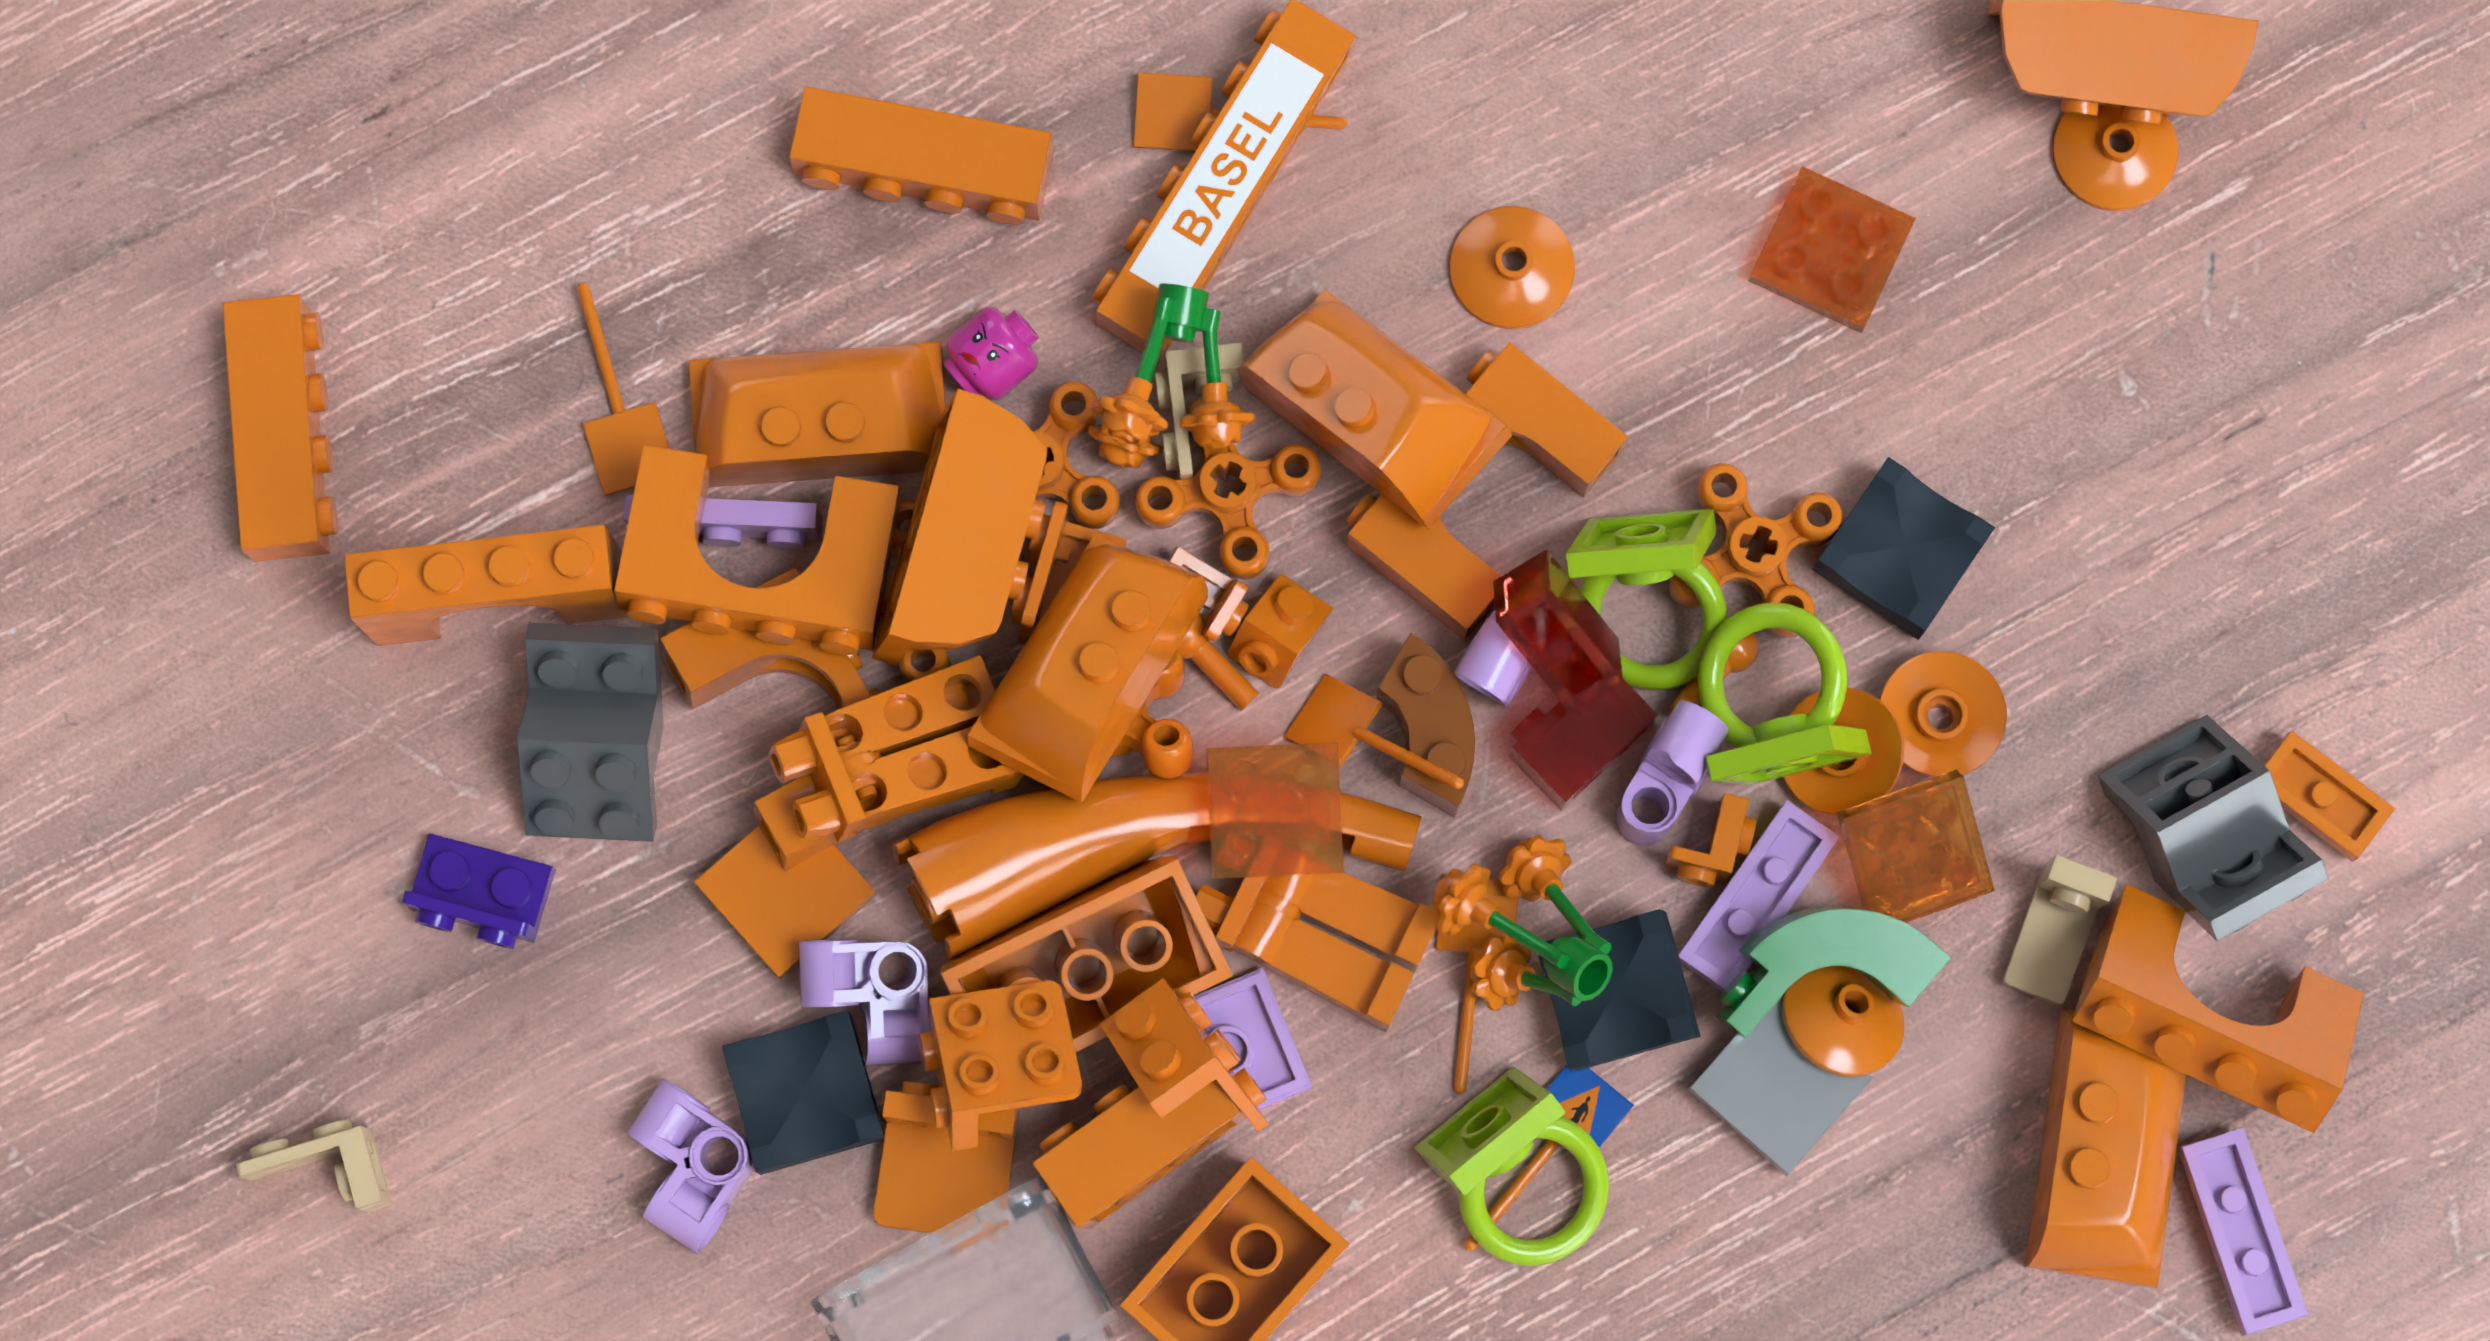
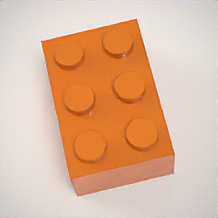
[1033,1079,1246,1229]
[1120,1157,1350,1341]

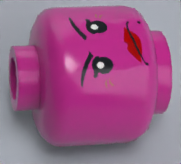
[943,307,1039,400]

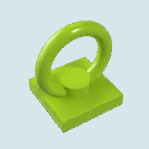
[1566,508,1728,690]
[1698,603,1872,785]
[1414,1066,1609,1266]

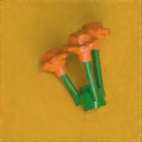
[1088,283,1255,469]
[1432,835,1613,1011]

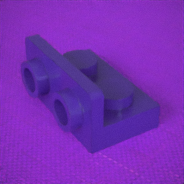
[401,833,556,949]

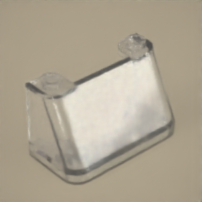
[810,1176,1121,1341]

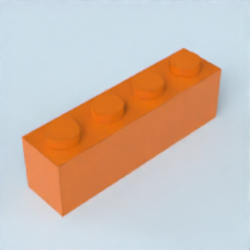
[789,86,1054,225]
[223,294,338,562]

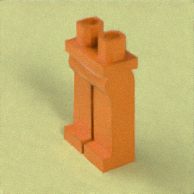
[768,655,1024,843]
[1196,830,1440,1032]

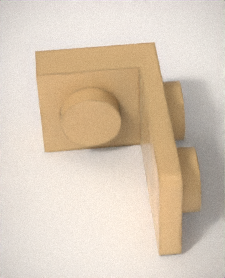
[1155,342,1244,480]
[2002,855,2118,1005]
[235,1119,393,1213]

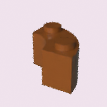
[1376,633,1475,818]

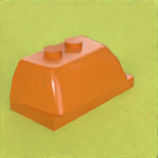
[1987,0,2259,124]
[1238,289,1513,529]
[689,342,946,488]
[872,389,1047,665]
[967,533,1208,803]
[940,856,1233,1052]
[2025,1009,2187,1288]

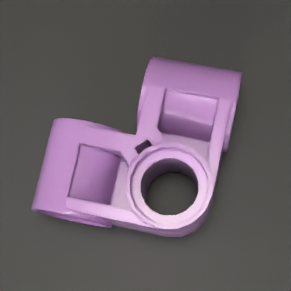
[1454,581,1556,708]
[1616,700,1728,845]
[799,939,929,1066]
[627,1078,754,1254]

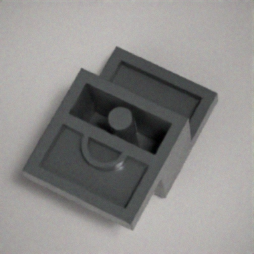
[517,622,664,842]
[2097,715,2329,941]

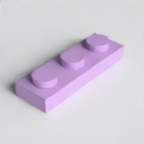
[623,495,822,549]
[1678,800,1840,992]
[2177,1128,2309,1336]

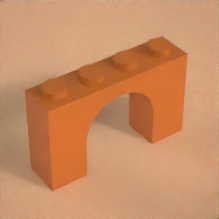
[1346,342,1628,641]
[614,445,900,655]
[344,525,628,646]
[660,567,881,872]
[2073,884,2364,1133]

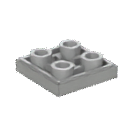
[1688,997,1873,1176]

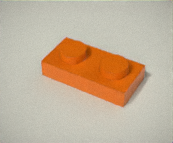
[2263,730,2396,862]

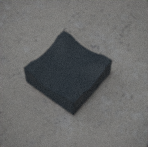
[1812,457,1995,640]
[1538,909,1701,1071]
[722,1010,885,1175]

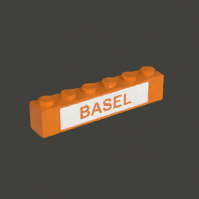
[1091,0,1357,363]

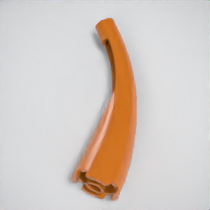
[892,772,1422,959]

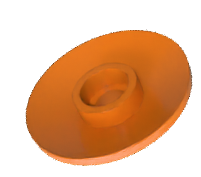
[2052,105,2178,211]
[1450,206,1575,329]
[1880,651,2007,778]
[1783,687,1904,815]
[1781,966,1904,1077]

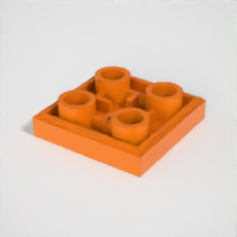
[694,825,877,980]

